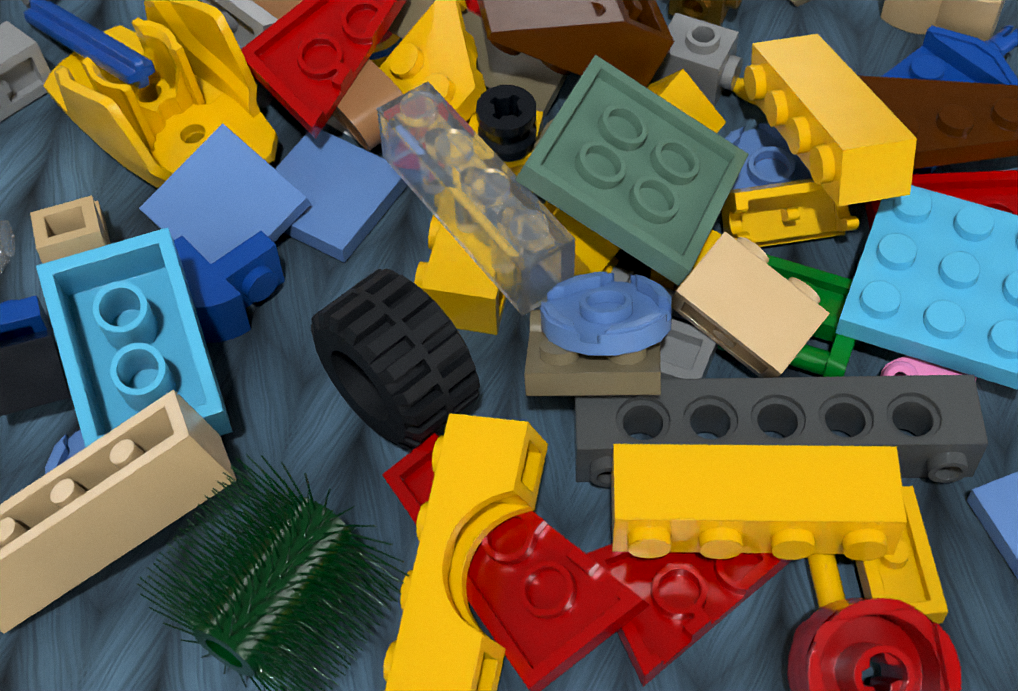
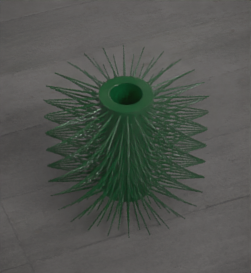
[137,454,409,691]

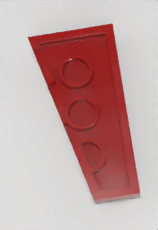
[382,433,650,691]

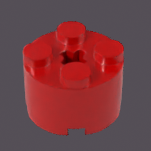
[788,598,962,691]

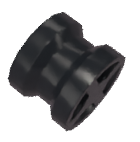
[476,85,537,162]

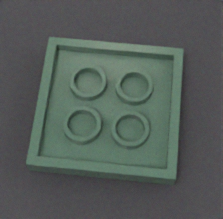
[515,55,749,286]

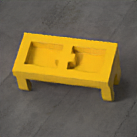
[721,178,859,247]

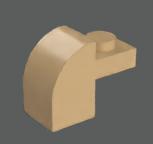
[30,195,111,264]

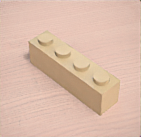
[0,389,236,634]

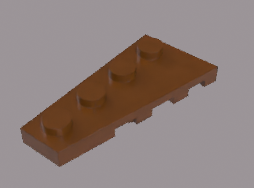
[857,75,1018,169]

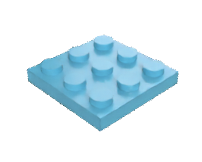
[836,185,1018,390]

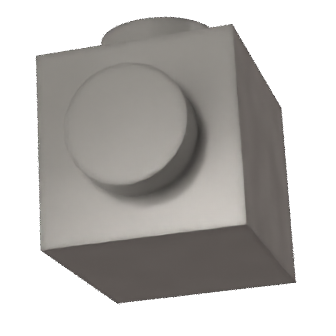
[652,13,743,107]

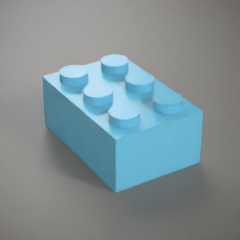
[36,227,233,448]

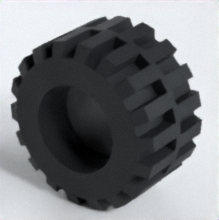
[311,268,480,450]

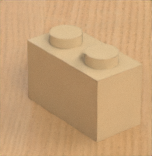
[672,231,830,378]

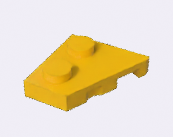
[379,0,486,141]

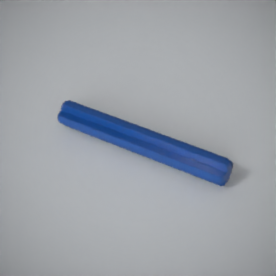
[24,0,155,89]

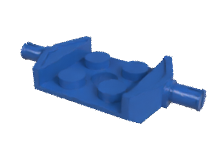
[881,25,1018,174]

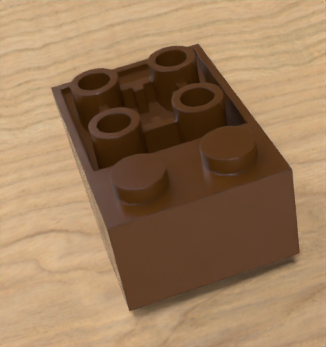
[477,0,674,88]

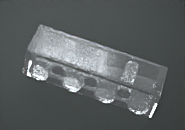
[376,81,575,316]

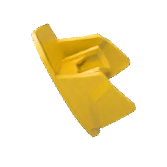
[43,0,278,188]

